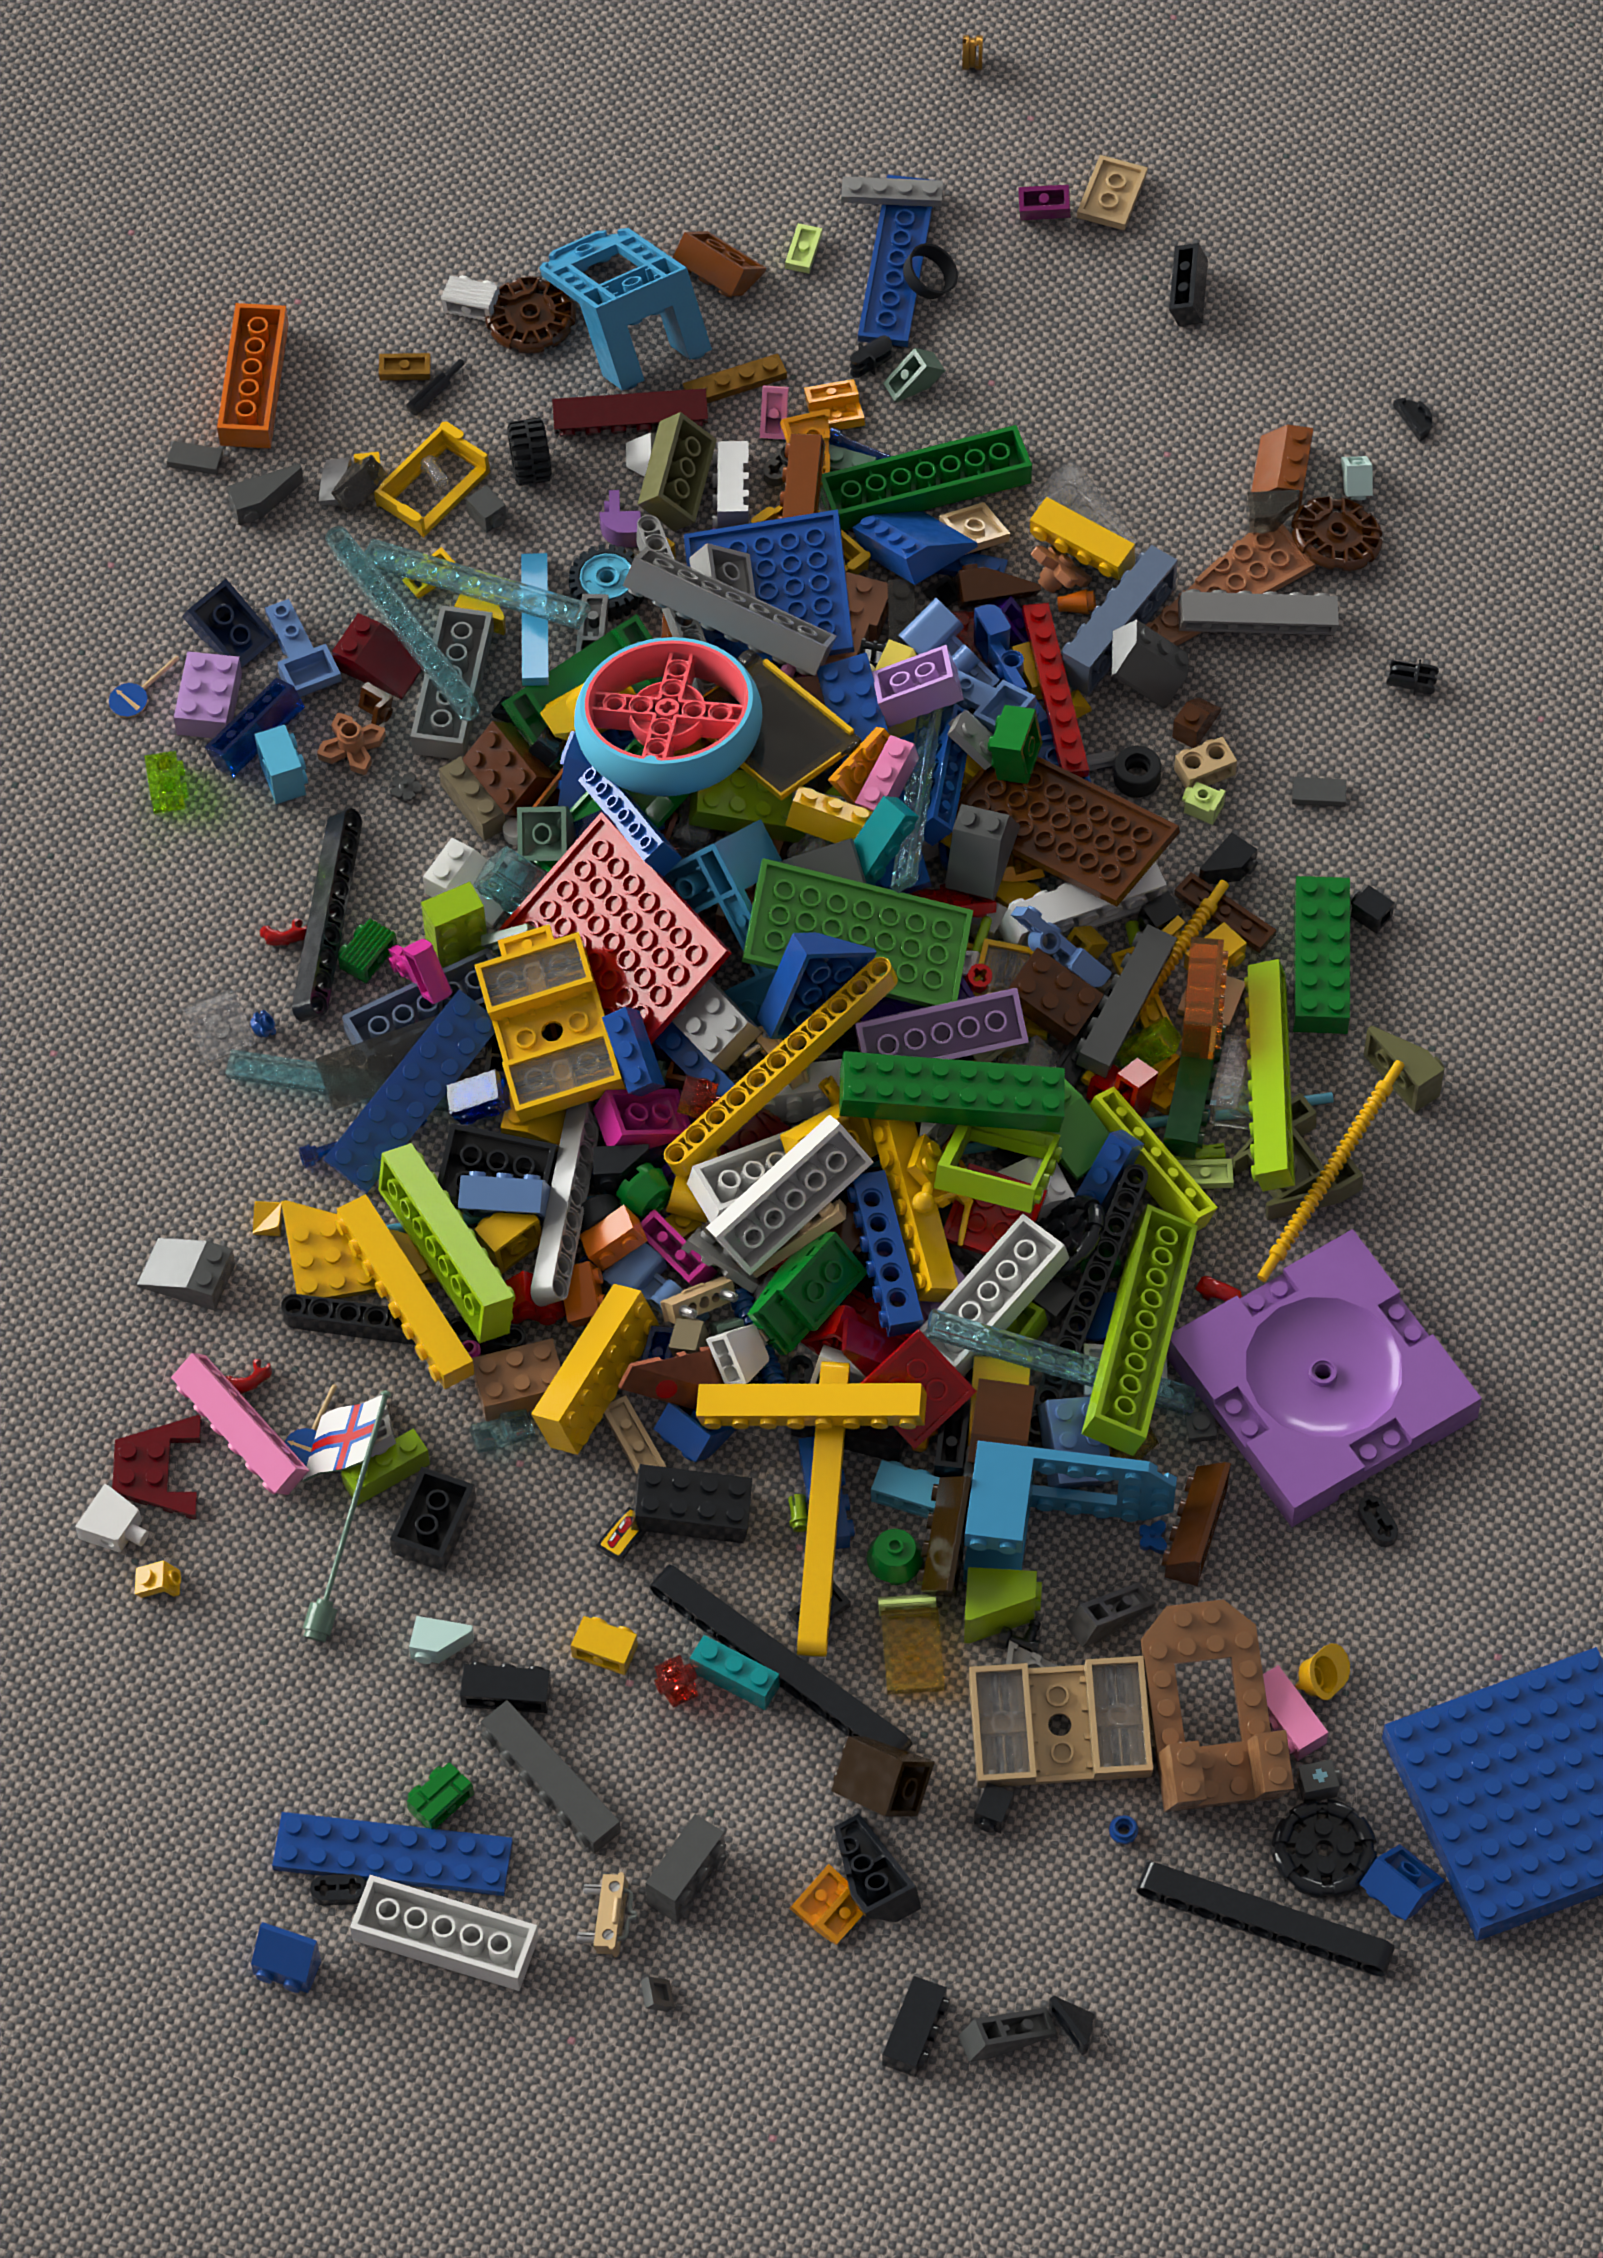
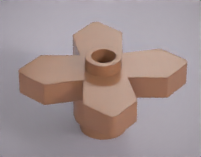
[1031,546,1092,593]
[317,713,386,775]

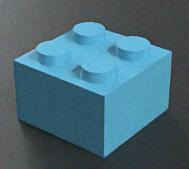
[255,725,308,804]

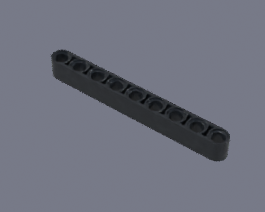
[292,808,362,1022]
[281,1294,527,1355]
[1136,1862,1395,1977]

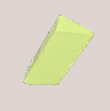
[878,1594,936,1617]

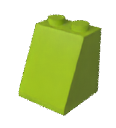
[964,1567,1042,1644]

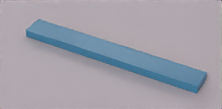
[521,553,549,686]

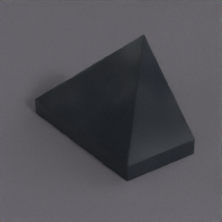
[1049,1996,1095,2056]

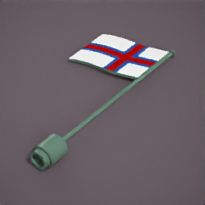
[302,1390,391,1643]

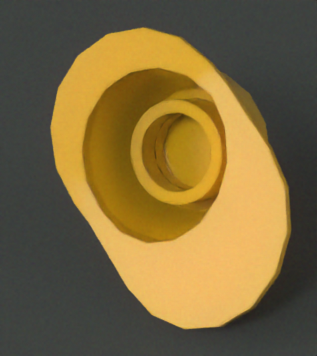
[1295,1643,1350,1700]

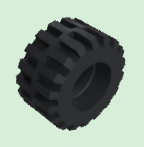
[507,417,552,486]

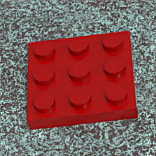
[943,1163,1048,1255]
[861,1329,977,1449]

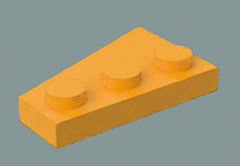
[780,408,830,474]
[828,727,890,806]

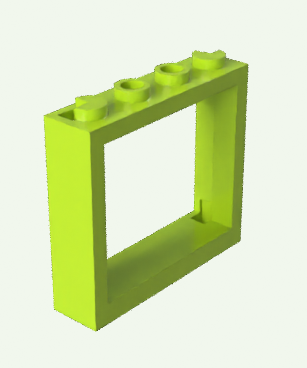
[934,1125,1063,1213]

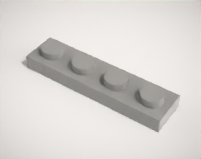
[841,176,943,207]

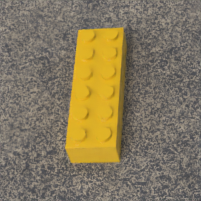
[531,1284,659,1455]

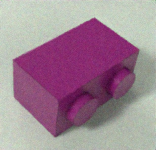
[1018,184,1071,221]

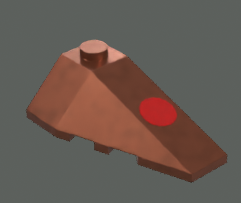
[618,1346,724,1410]

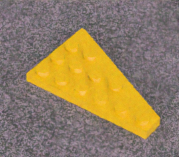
[281,1200,439,1299]

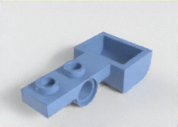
[899,598,1001,688]
[265,599,342,700]
[956,670,1036,735]
[1011,906,1112,987]
[602,1243,710,1322]

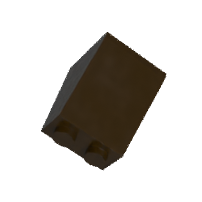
[831,1736,935,1817]

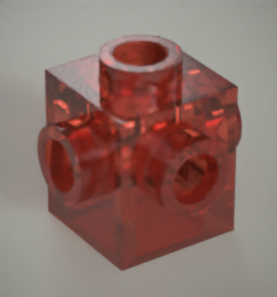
[677,1075,721,1119]
[654,1655,699,1708]

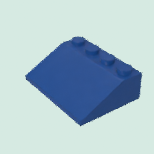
[852,511,978,585]
[757,932,877,1039]

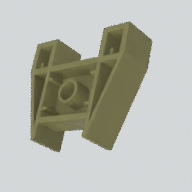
[1233,1093,1363,1220]

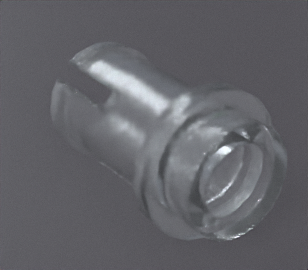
[420,455,449,489]

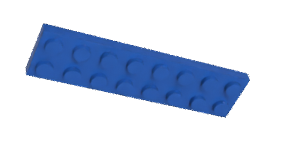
[858,175,933,347]
[323,989,495,1194]
[272,1812,513,1896]

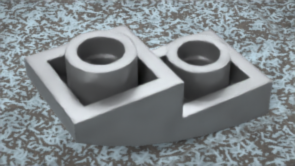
[319,457,353,506]

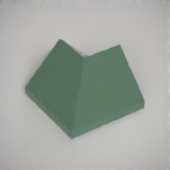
[517,806,580,861]

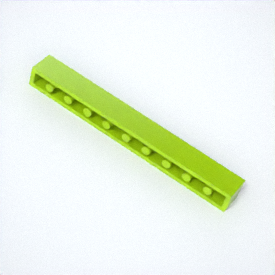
[1244,959,1295,1192]

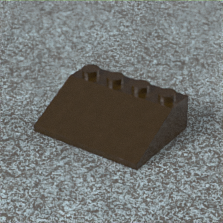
[917,1476,972,1598]

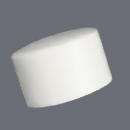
[503,817,517,845]

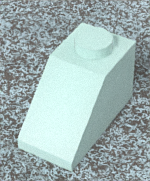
[1341,456,1373,500]
[409,1616,474,1664]

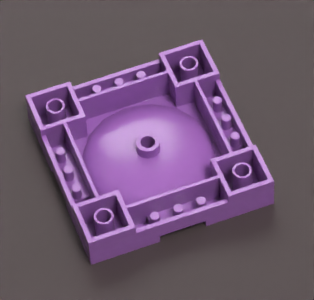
[1167,1229,1482,1527]

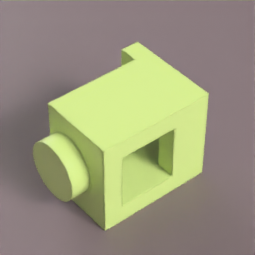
[1182,781,1226,825]

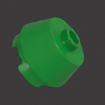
[616,1163,672,1219]
[866,1529,923,1585]

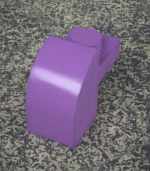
[599,490,641,547]

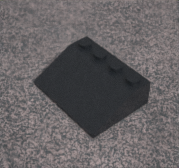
[438,1123,559,1223]

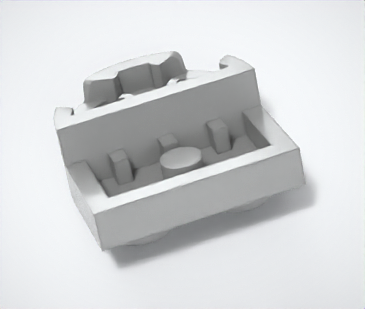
[947,710,994,770]

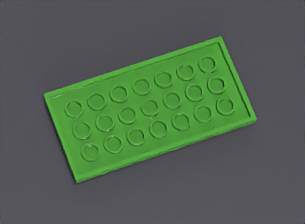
[742,858,973,1007]

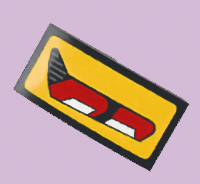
[596,1507,646,1564]

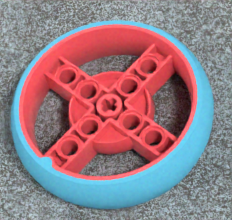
[574,637,762,796]

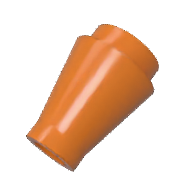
[1057,589,1096,614]

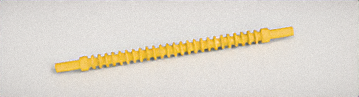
[1081,880,1229,1086]
[1257,1060,1405,1282]

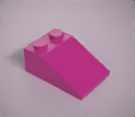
[593,1089,691,1149]

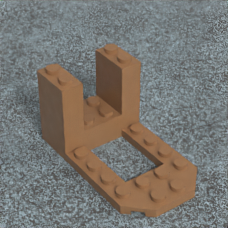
[1140,1599,1294,1813]

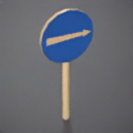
[109,656,179,718]
[285,1384,337,1466]

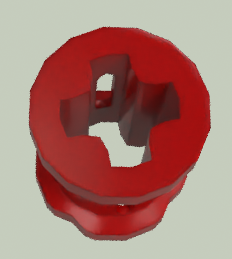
[965,963,992,994]

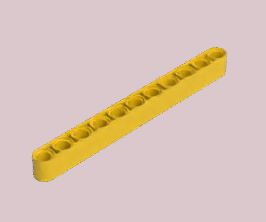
[664,957,898,1177]
[797,1361,850,1657]

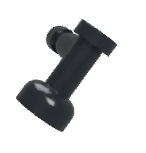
[996,1619,1041,1654]

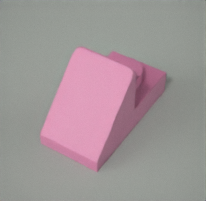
[760,385,789,440]

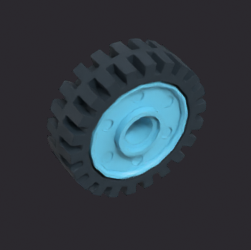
[569,544,644,621]

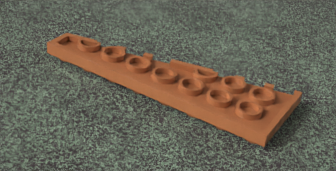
[1146,511,1315,646]

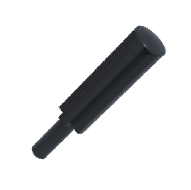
[406,359,465,416]

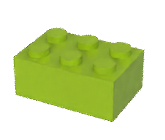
[421,881,487,967]

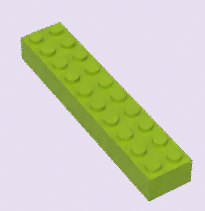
[1081,1204,1198,1456]

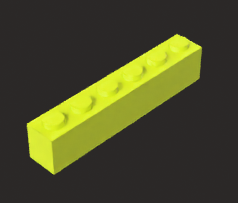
[1089,1087,1218,1231]

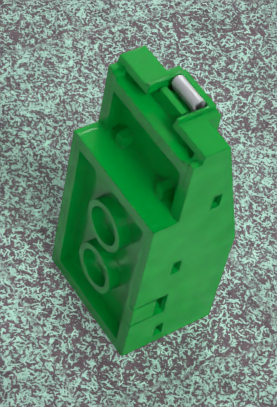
[747,1232,867,1355]

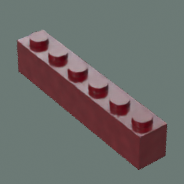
[552,388,708,437]

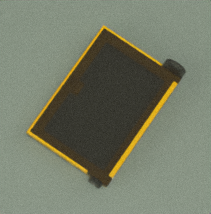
[703,649,862,801]

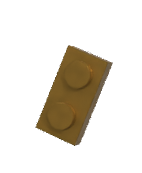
[379,353,431,381]

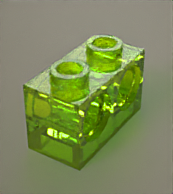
[144,751,189,814]
[1117,1017,1182,1067]

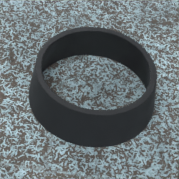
[903,243,958,299]

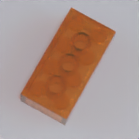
[1181,937,1228,1059]

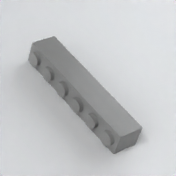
[1178,589,1339,635]

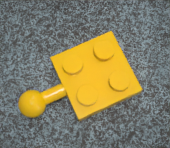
[907,1134,952,1214]

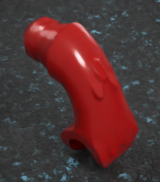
[260,918,307,946]
[1196,1276,1243,1302]
[226,1359,272,1394]

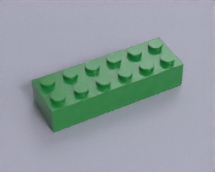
[1293,876,1350,1034]

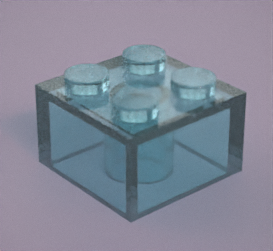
[473,846,547,914]

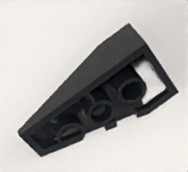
[834,1813,921,1922]

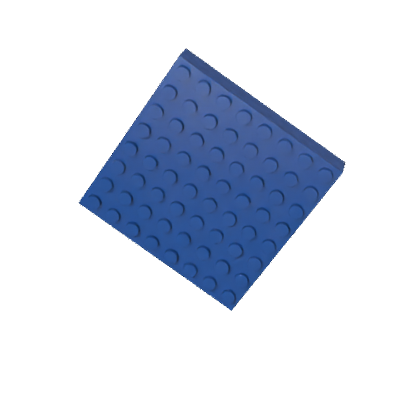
[1382,1647,1603,1941]

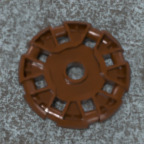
[485,276,576,354]
[1291,496,1383,571]

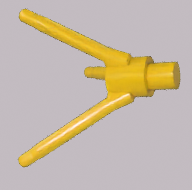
[934,1192,973,1246]

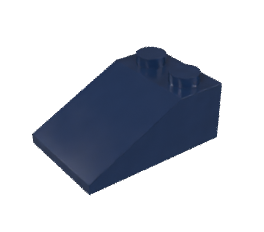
[182,579,277,668]

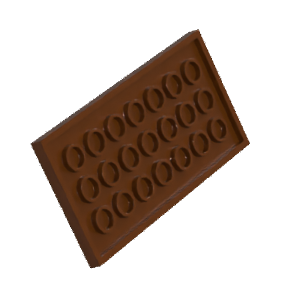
[955,756,1180,907]

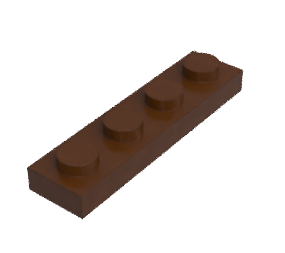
[1174,872,1277,953]

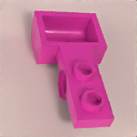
[388,939,452,1004]

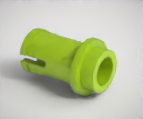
[788,1494,808,1532]

